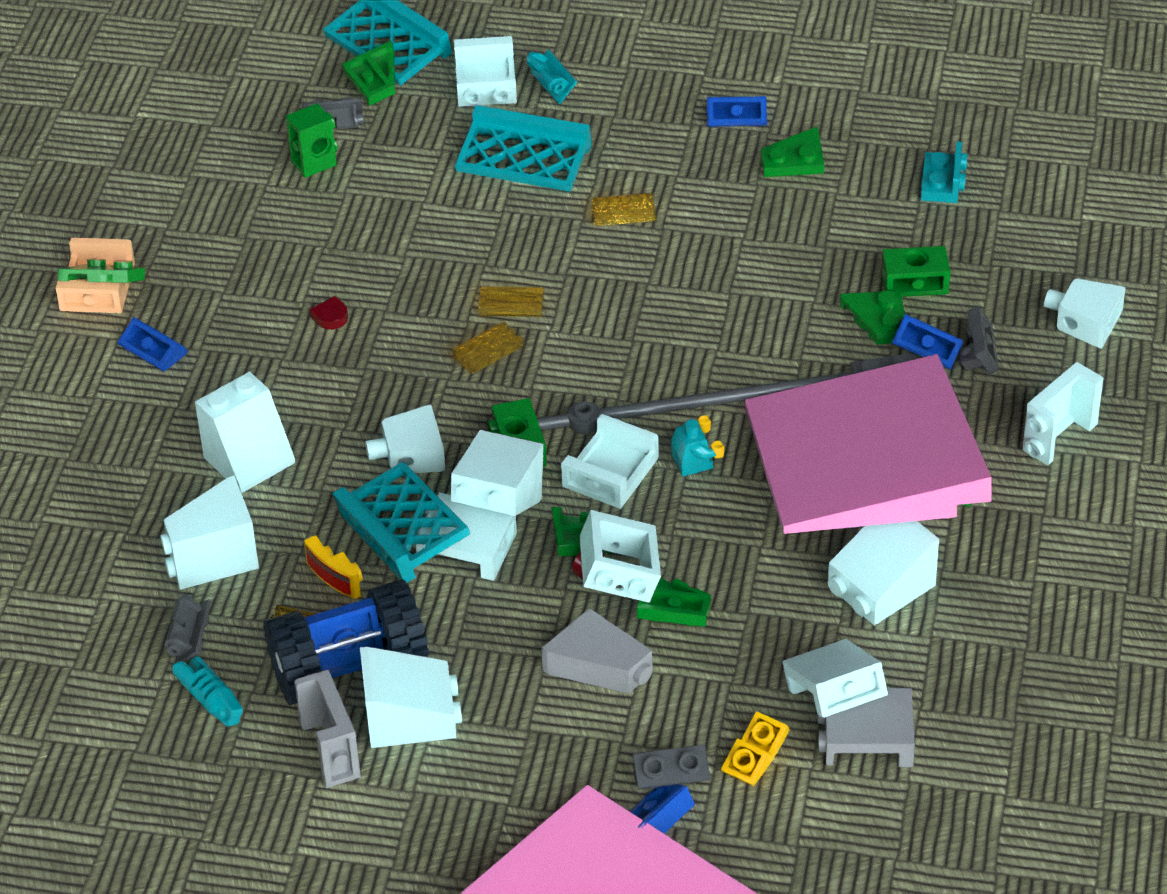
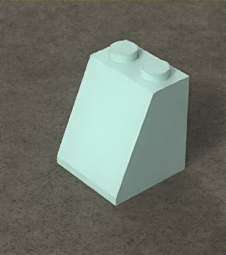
[195,371,295,494]
[451,430,543,516]
[160,476,259,590]
[828,521,939,626]
[360,647,462,748]

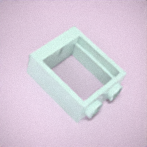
[580,510,661,602]

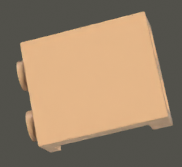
[56,238,135,313]

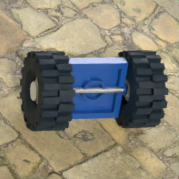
[263,579,429,705]

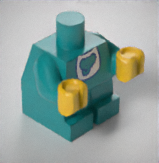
[671,415,724,477]

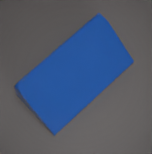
[707,96,767,127]
[892,314,964,370]
[117,317,189,372]
[629,784,695,834]

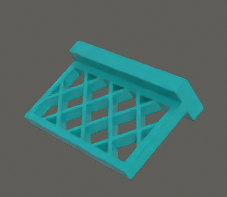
[323,0,453,86]
[455,105,592,192]
[332,461,470,583]

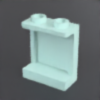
[454,36,517,107]
[1023,362,1103,465]
[561,414,659,509]
[412,492,517,581]
[782,639,888,718]

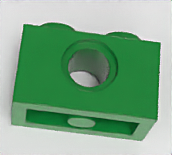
[285,103,338,178]
[881,246,951,297]
[487,398,547,467]

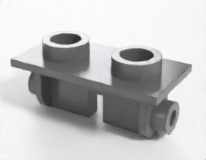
[302,97,364,129]
[165,595,211,664]
[633,745,711,789]

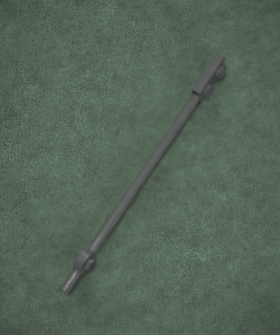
[537,353,916,434]

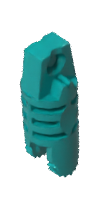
[172,656,243,727]

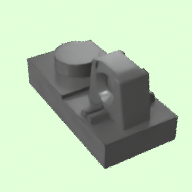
[960,306,999,374]

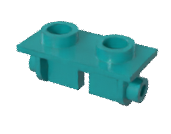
[527,49,578,104]

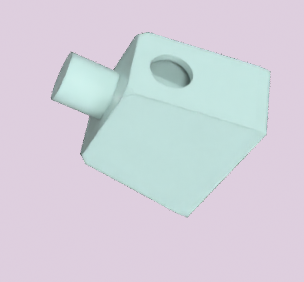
[1044,279,1126,349]
[365,405,446,473]

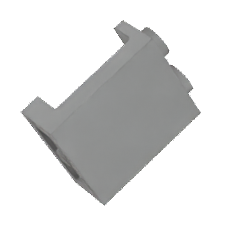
[294,670,361,788]
[817,688,915,767]

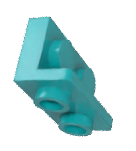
[921,141,968,203]

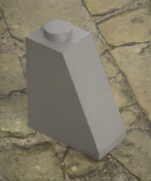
[542,608,653,694]

